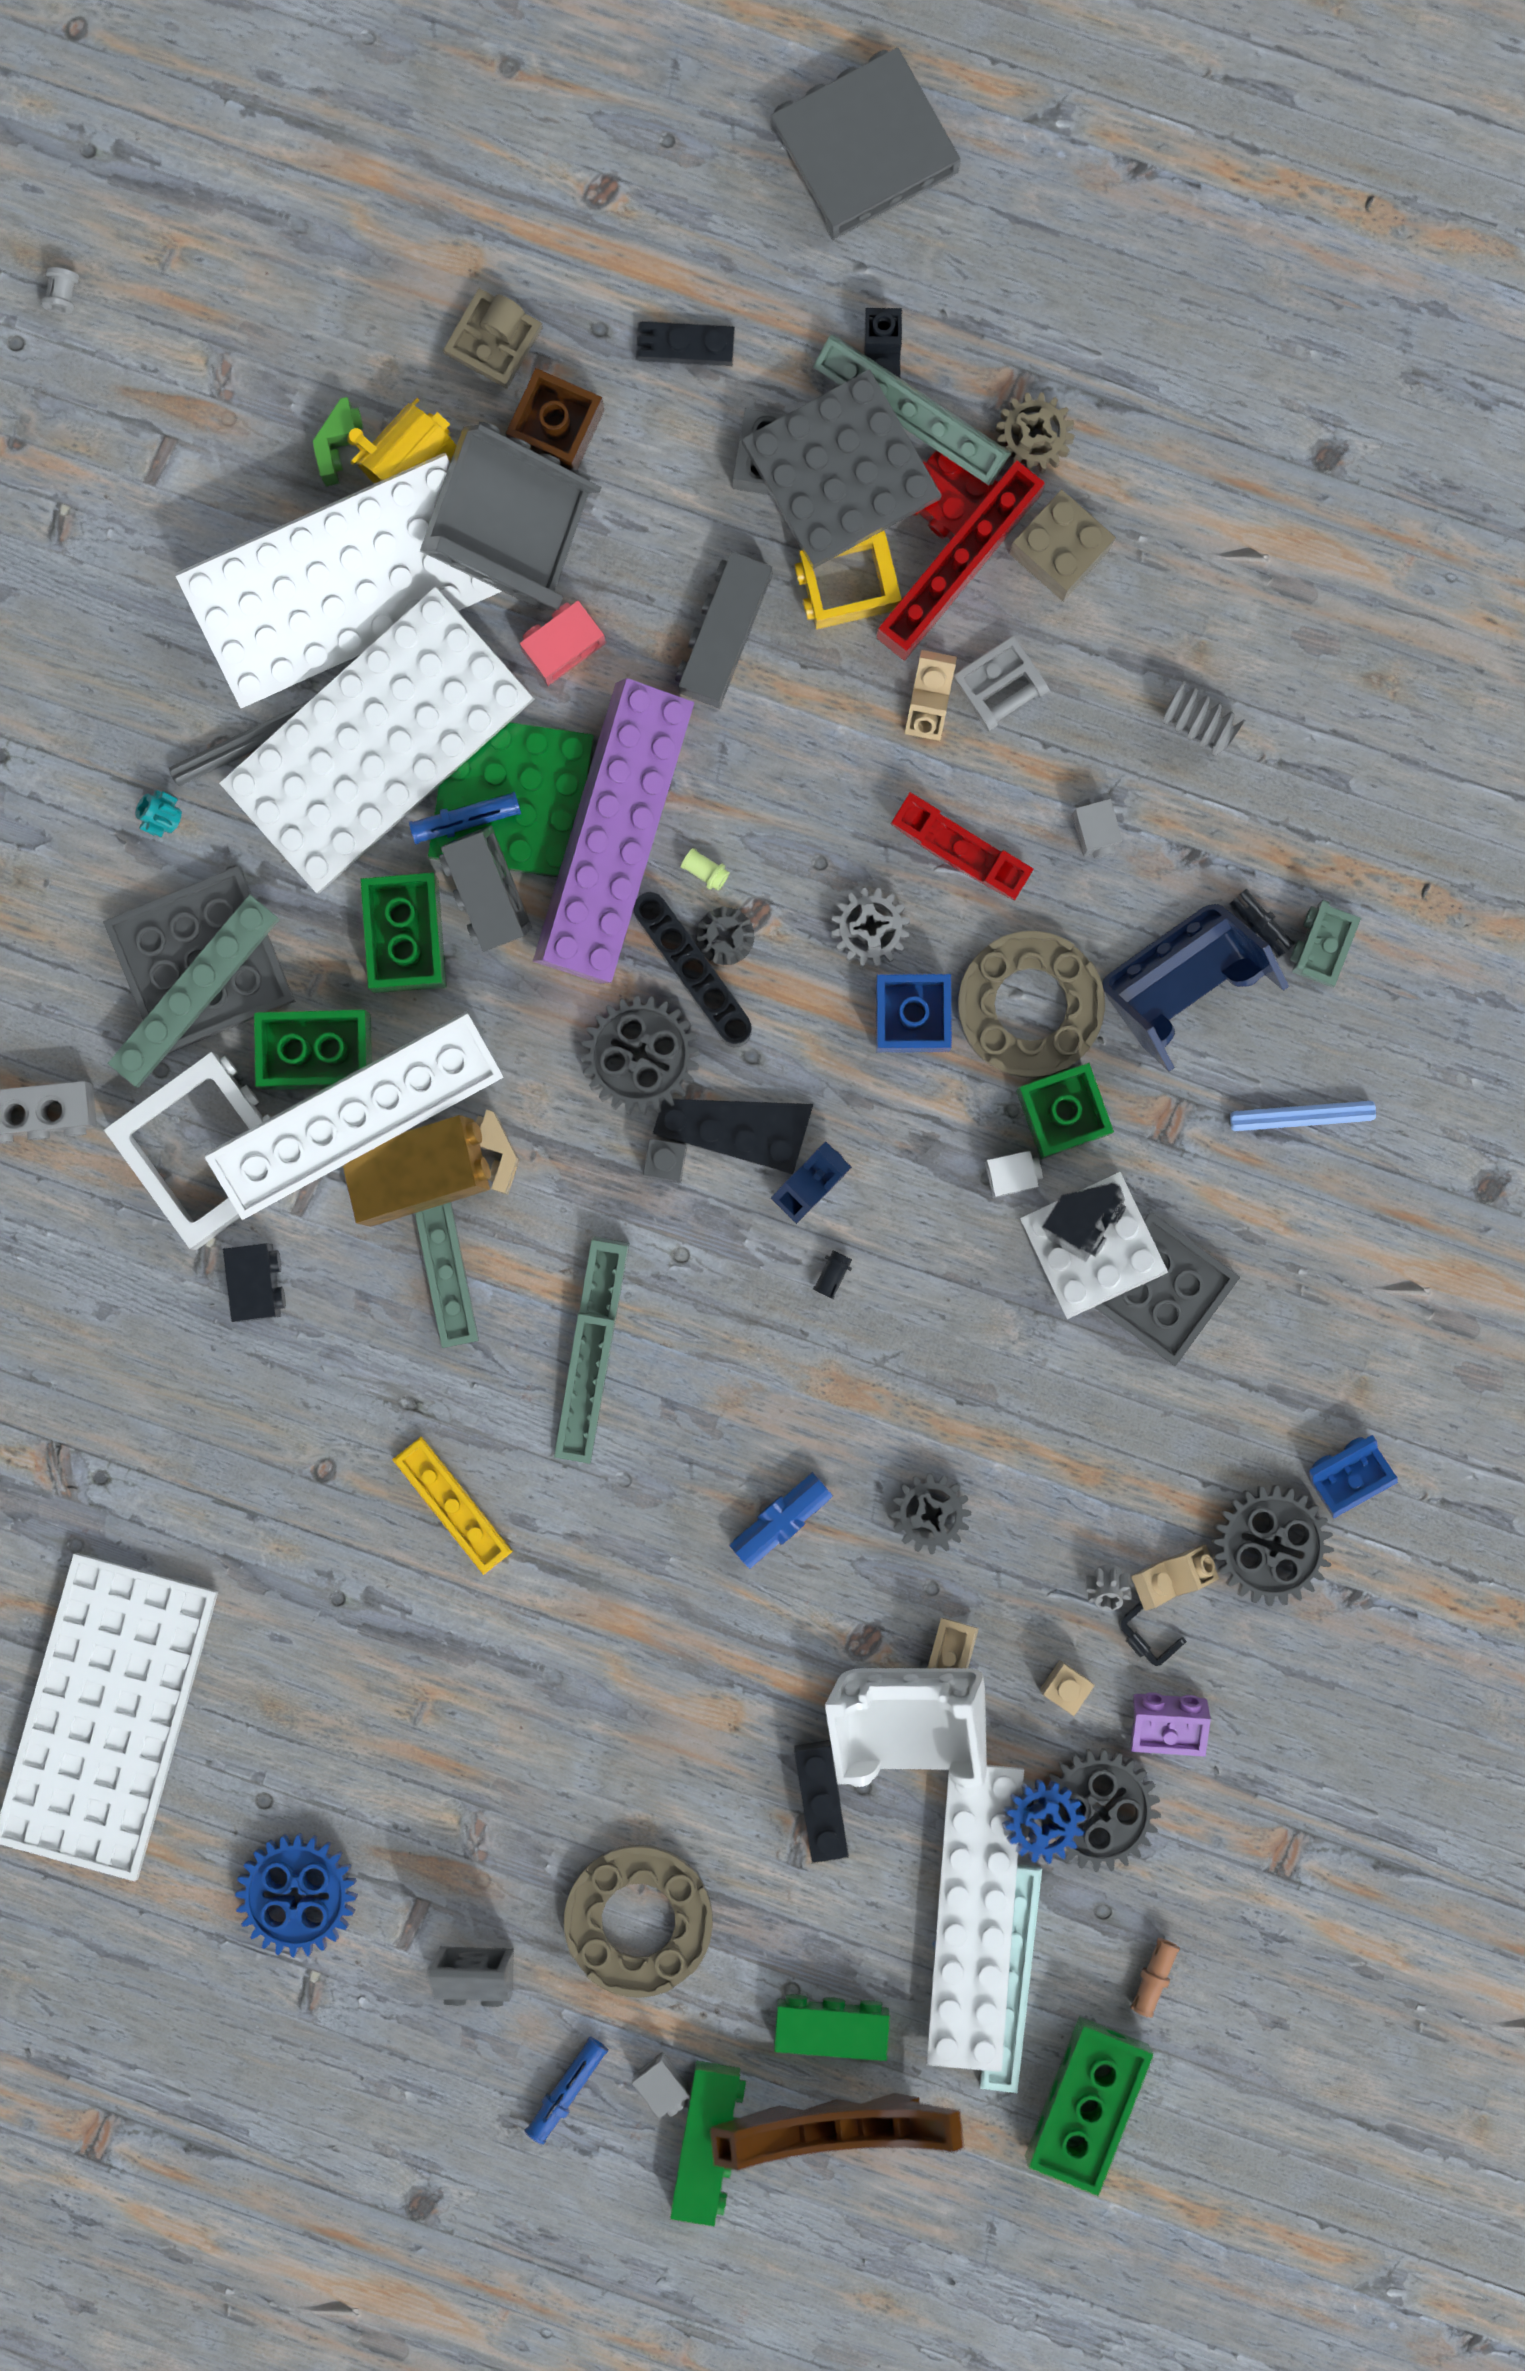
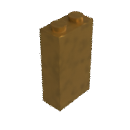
[343,1115,491,1227]

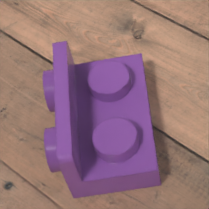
[1130,1692,1211,1757]

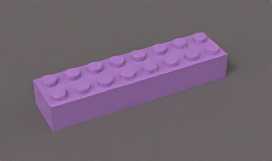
[533,678,695,984]

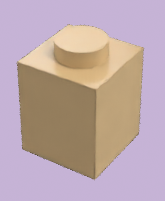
[1039,1660,1095,1716]

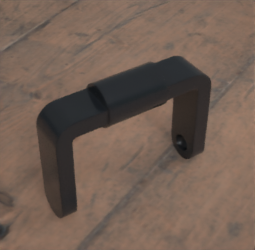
[1119,1601,1187,1666]

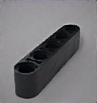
[634,892,752,1047]

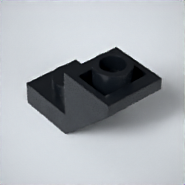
[864,308,902,378]

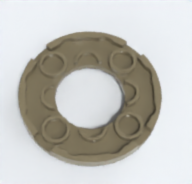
[958,931,1105,1078]
[564,1845,713,1998]

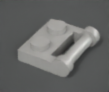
[953,636,1049,732]

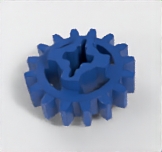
[1002,1779,1085,1864]

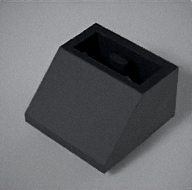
[1042,1183,1126,1262]

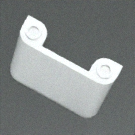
[825,1668,987,1788]

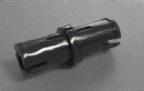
[1229,889,1296,959]

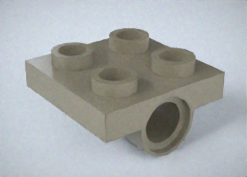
[443,288,543,389]

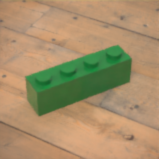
[670,2060,746,2227]

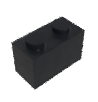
[223,1243,286,1322]

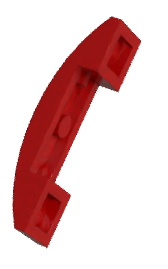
[890,792,1034,901]

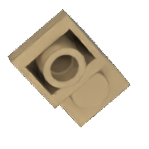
[905,650,957,741]
[476,1110,520,1195]
[1131,1544,1219,1611]

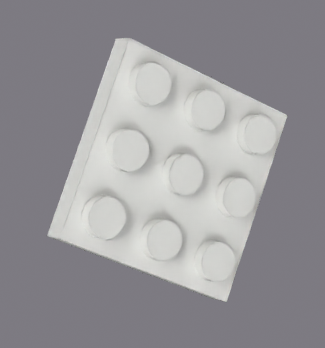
[1020,1172,1168,1319]

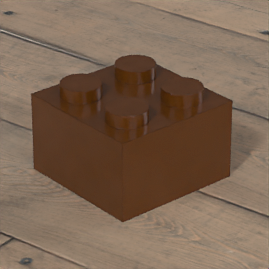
[505,368,605,471]

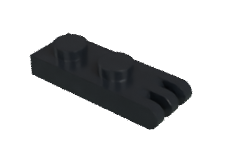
[636,321,735,366]

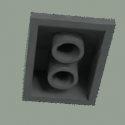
[428,1946,514,2007]

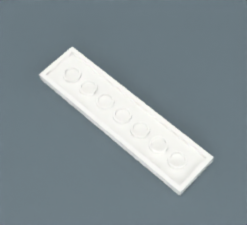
[205,1011,504,1220]
[927,1765,1024,2072]

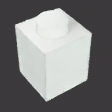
[985,1151,1043,1198]

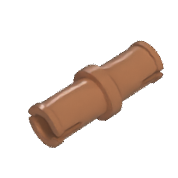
[1130,1938,1180,2018]

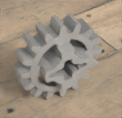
[831,888,910,968]

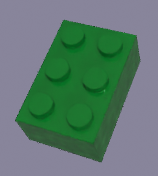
[360,873,447,993]
[254,1010,372,1090]

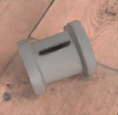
[41,267,79,314]

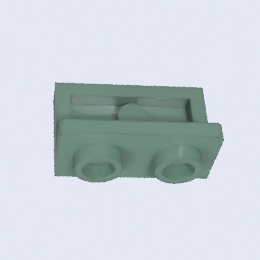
[1290,900,1361,988]

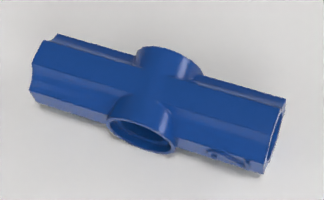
[729,1472,833,1569]

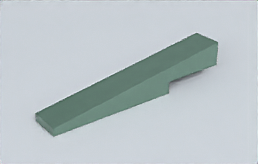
[554,1237,630,1464]

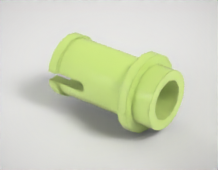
[681,848,730,891]

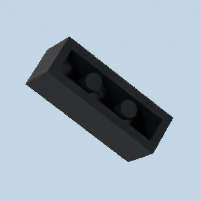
[794,1740,849,1863]

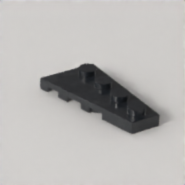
[653,1099,814,1175]

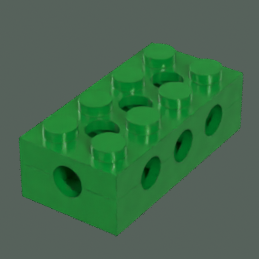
[1025,2016,1154,2197]

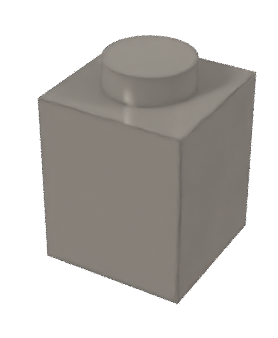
[1072,799,1123,859]
[632,2052,690,2119]

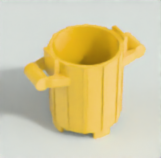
[347,398,457,484]

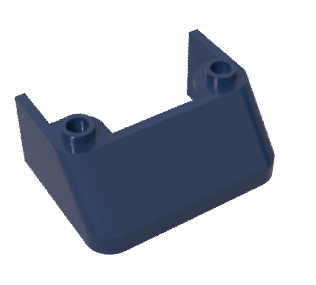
[1102,904,1289,1072]

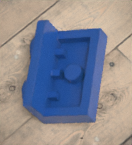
[1309,1435,1398,1518]

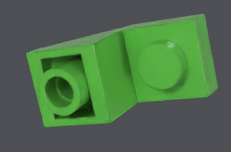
[313,397,364,486]

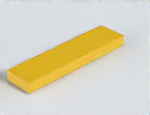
[392,1436,513,1575]

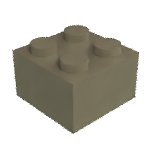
[1009,489,1116,601]

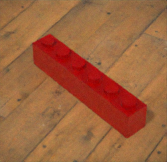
[877,460,1045,661]

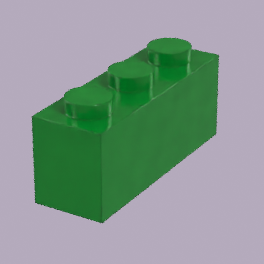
[774,1994,890,2061]

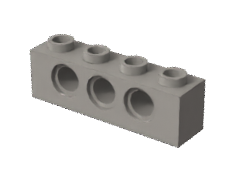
[0,1081,97,1144]

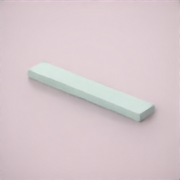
[980,1864,1042,2093]

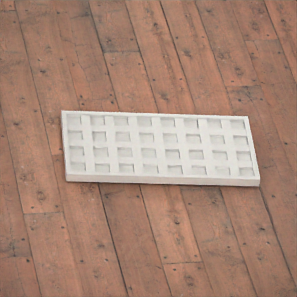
[175,453,502,708]
[219,586,535,894]
[0,1553,218,1881]

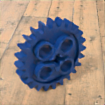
[235,1833,358,1958]

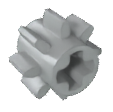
[1086,1564,1132,1611]

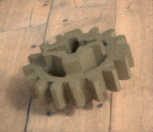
[995,392,1075,474]

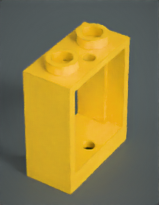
[794,531,902,630]

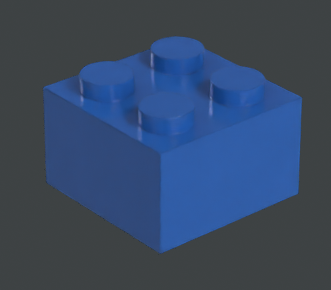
[876,974,952,1053]

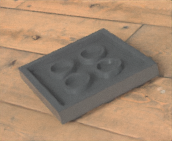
[1094,1212,1240,1366]

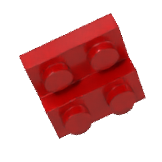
[913,450,998,540]

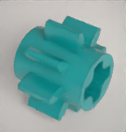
[135,790,182,837]

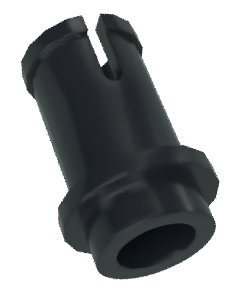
[813,1250,852,1300]

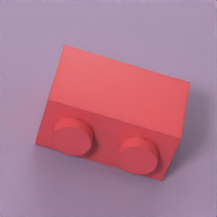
[519,601,606,686]

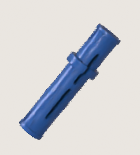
[409,791,521,845]
[524,2037,609,2145]

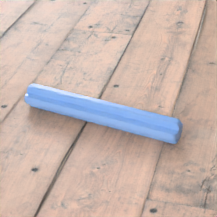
[1230,1101,1376,1131]

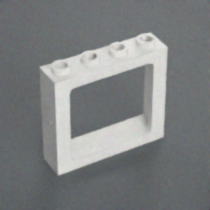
[104,1052,271,1250]

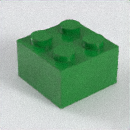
[1016,1063,1114,1160]

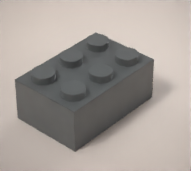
[439,825,532,952]

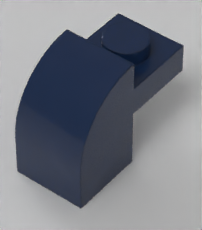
[771,1141,852,1224]

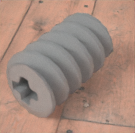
[1163,681,1245,757]

